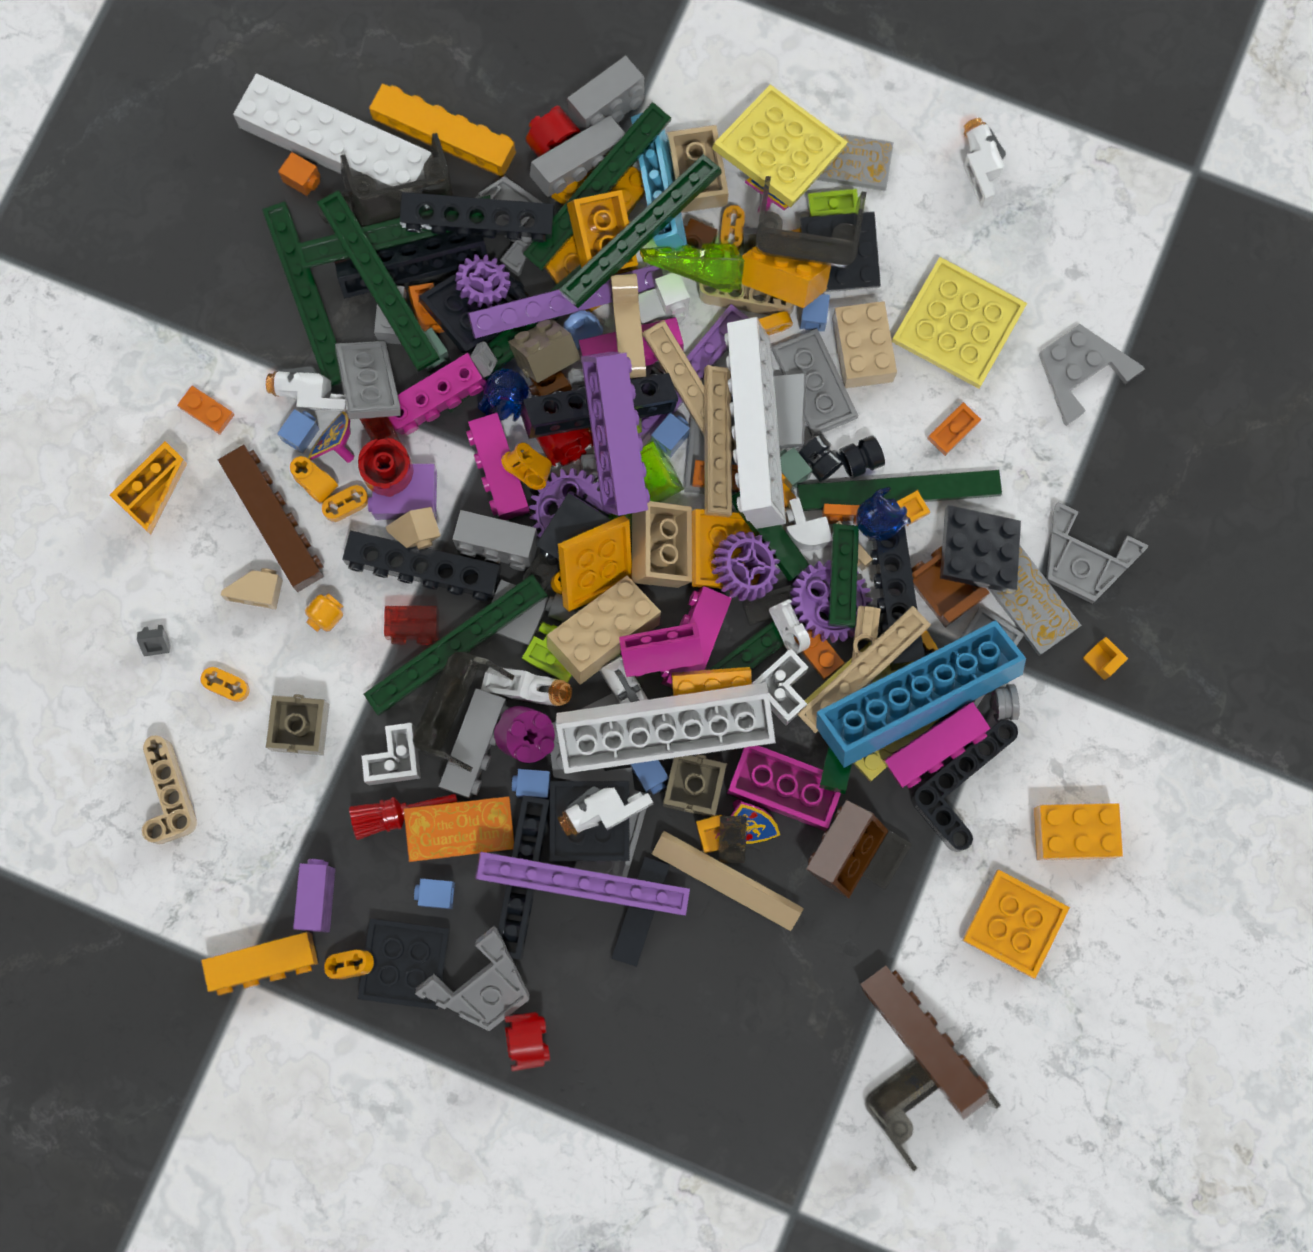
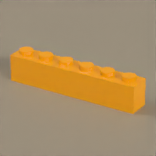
[369,83,516,177]

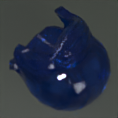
[477,369,529,422]
[856,487,911,541]

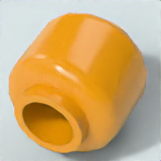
[305,593,343,632]

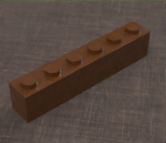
[218,445,324,592]
[860,966,990,1120]

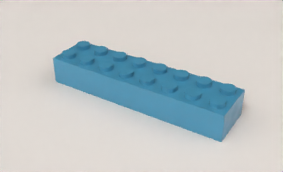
[816,620,1026,768]

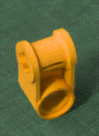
[501,442,552,490]
[290,456,339,504]

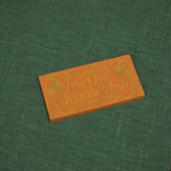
[403,796,514,862]

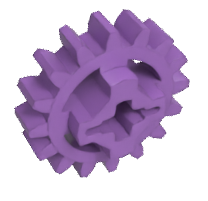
[455,255,510,308]

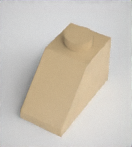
[386,507,441,550]
[221,568,283,610]

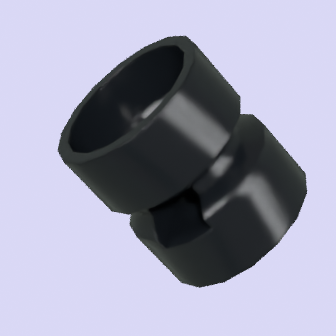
[798,434,845,482]
[839,435,885,479]

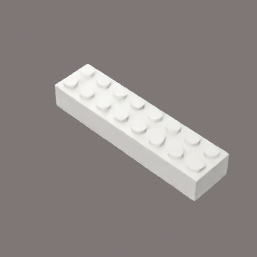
[233,73,435,201]
[725,317,786,529]
[556,682,775,774]

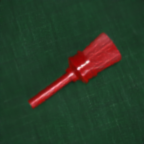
[349,793,458,840]

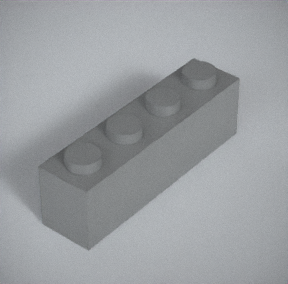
[530,115,625,197]
[439,688,509,800]

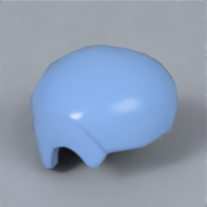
[563,310,603,350]

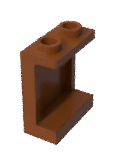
[911,546,990,628]

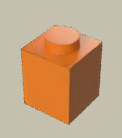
[278,152,321,196]

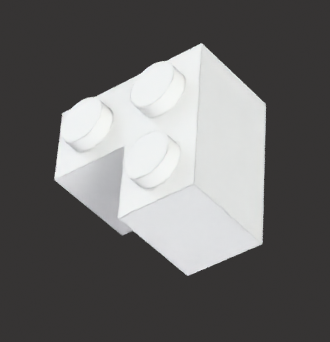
[638,270,690,325]
[752,648,809,726]
[362,723,421,785]

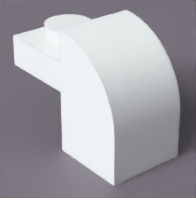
[785,498,832,551]

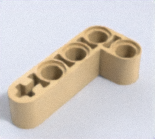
[699,251,794,315]
[611,273,646,378]
[142,735,197,844]

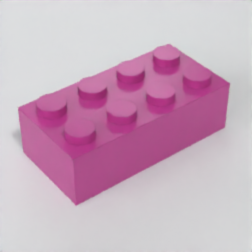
[727,745,841,831]

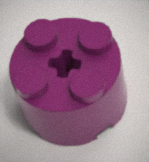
[494,706,555,763]

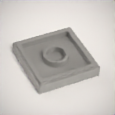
[491,580,549,646]

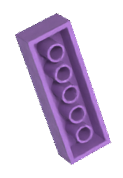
[581,352,650,516]

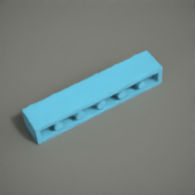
[631,113,688,256]

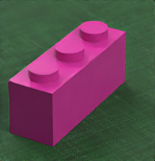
[619,623,704,677]

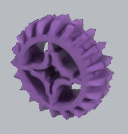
[711,532,781,601]

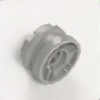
[991,684,1020,722]

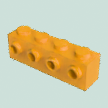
[201,932,318,996]

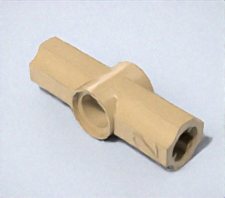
[851,606,881,686]

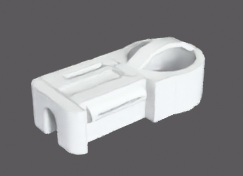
[769,599,810,654]

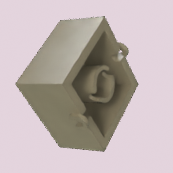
[508,319,581,383]
[266,694,330,756]
[663,754,726,817]

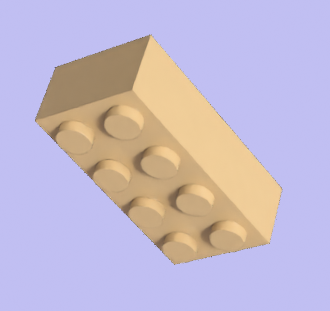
[547,576,661,685]

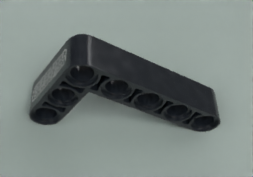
[911,720,1018,852]

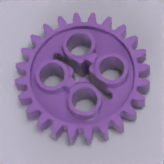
[529,468,612,538]
[790,560,873,643]

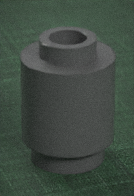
[545,593,585,623]

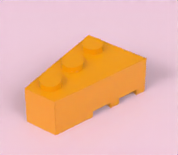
[109,441,187,535]

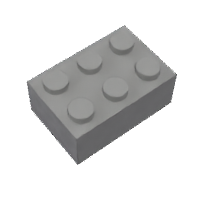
[567,55,644,132]
[452,510,539,571]

